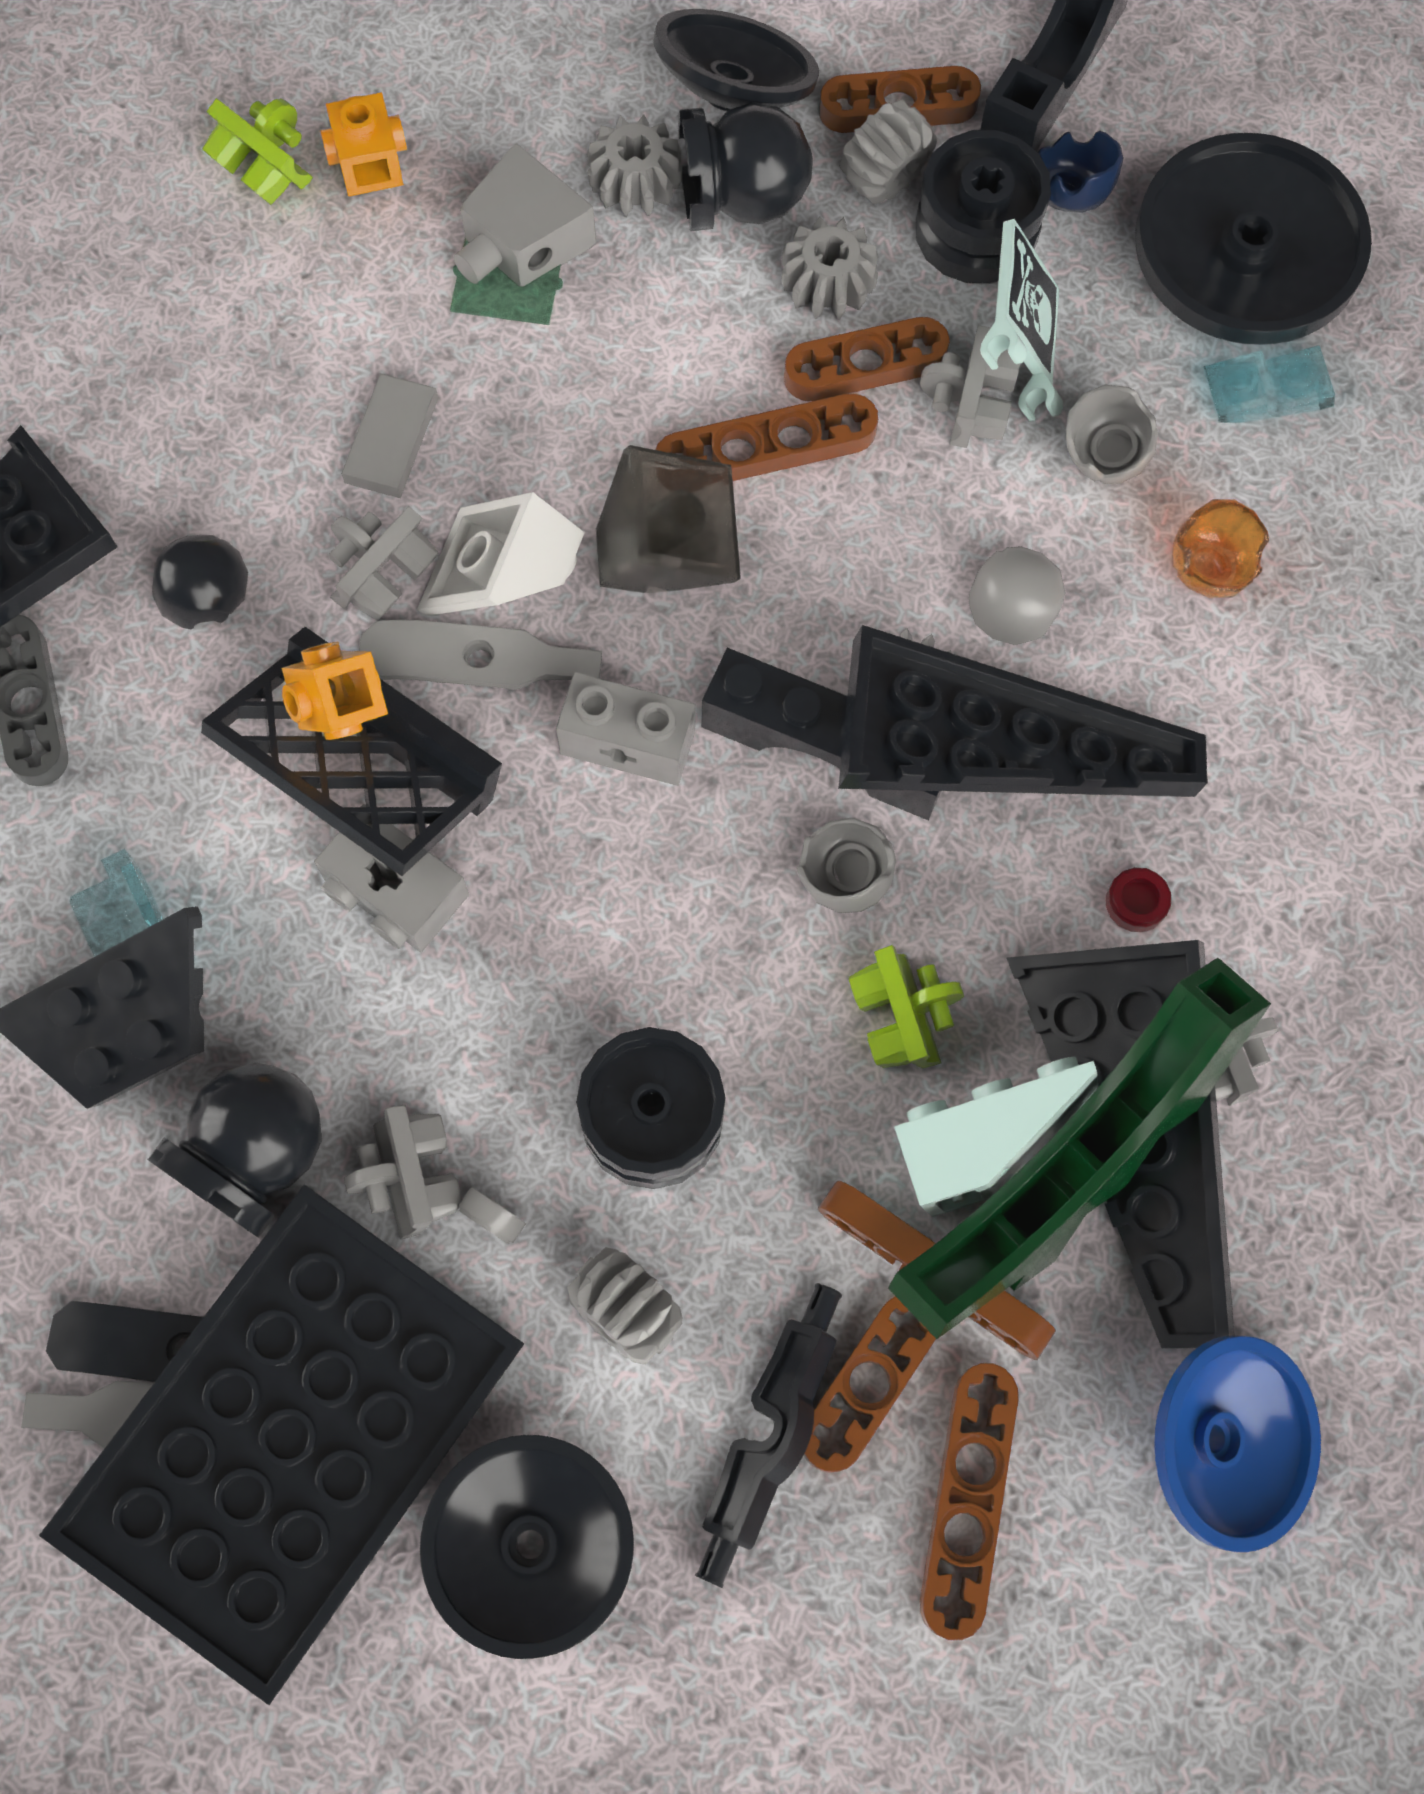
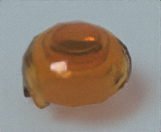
[1172,499,1269,599]

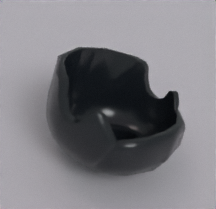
[152,535,248,629]

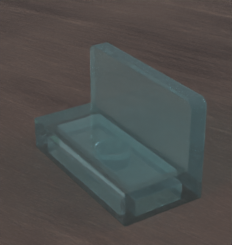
[70,849,164,957]

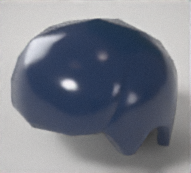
[1038,131,1124,213]

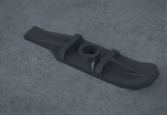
[46,1301,203,1382]

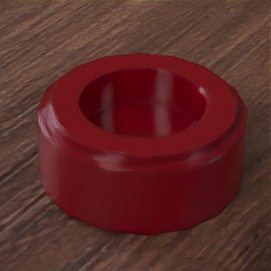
[1106,867,1171,932]

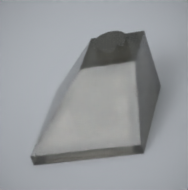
[596,445,741,593]

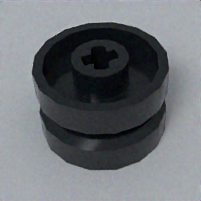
[916,130,1051,284]
[576,1027,726,1189]

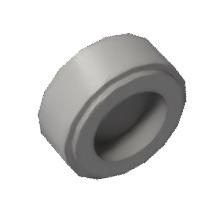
[458,1187,526,1244]

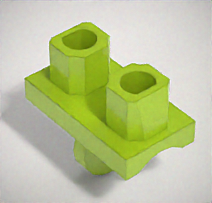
[202,98,313,205]
[848,945,964,1069]

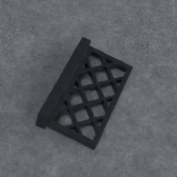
[201,627,502,876]

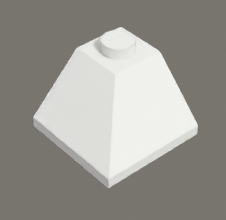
[417,492,585,616]

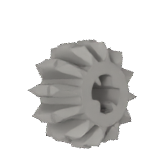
[839,100,938,204]
[587,114,682,217]
[781,216,878,320]
[567,1247,683,1364]

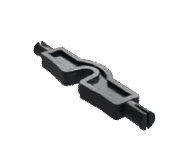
[695,1283,843,1589]

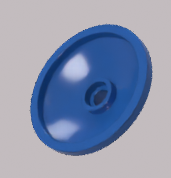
[1154,1335,1321,1552]

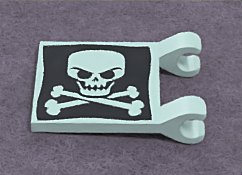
[980,219,1063,422]

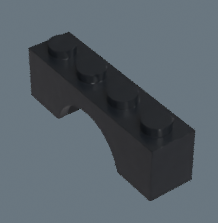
[980,0,1128,151]
[701,647,941,821]

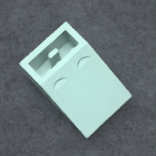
[894,1057,1098,1217]

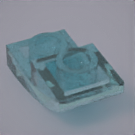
[1204,345,1335,423]

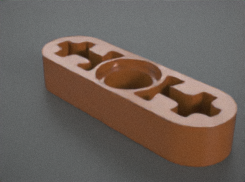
[819,66,981,133]
[784,317,950,401]
[804,1296,936,1473]

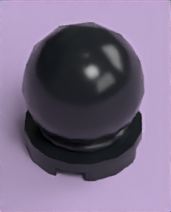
[678,103,813,231]
[147,1062,322,1238]

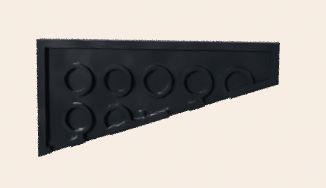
[0,425,118,627]
[838,625,1208,797]
[1006,940,1235,1348]

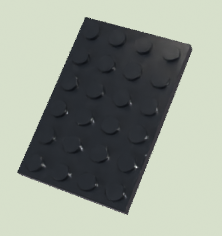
[39,1184,524,1705]

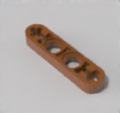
[654,394,879,492]
[818,1181,1056,1360]
[920,1363,1019,1640]

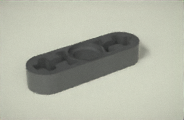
[0,615,69,786]

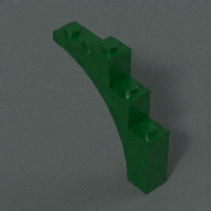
[888,958,1271,1339]

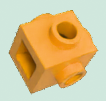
[320,92,407,197]
[282,642,388,740]

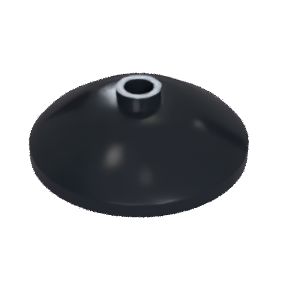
[653,9,819,111]
[420,1435,634,1659]

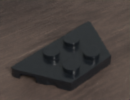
[0,906,204,1109]

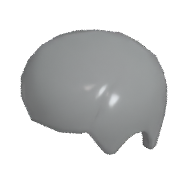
[1065,384,1158,484]
[969,546,1066,645]
[797,818,896,913]

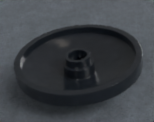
[1135,133,1372,345]

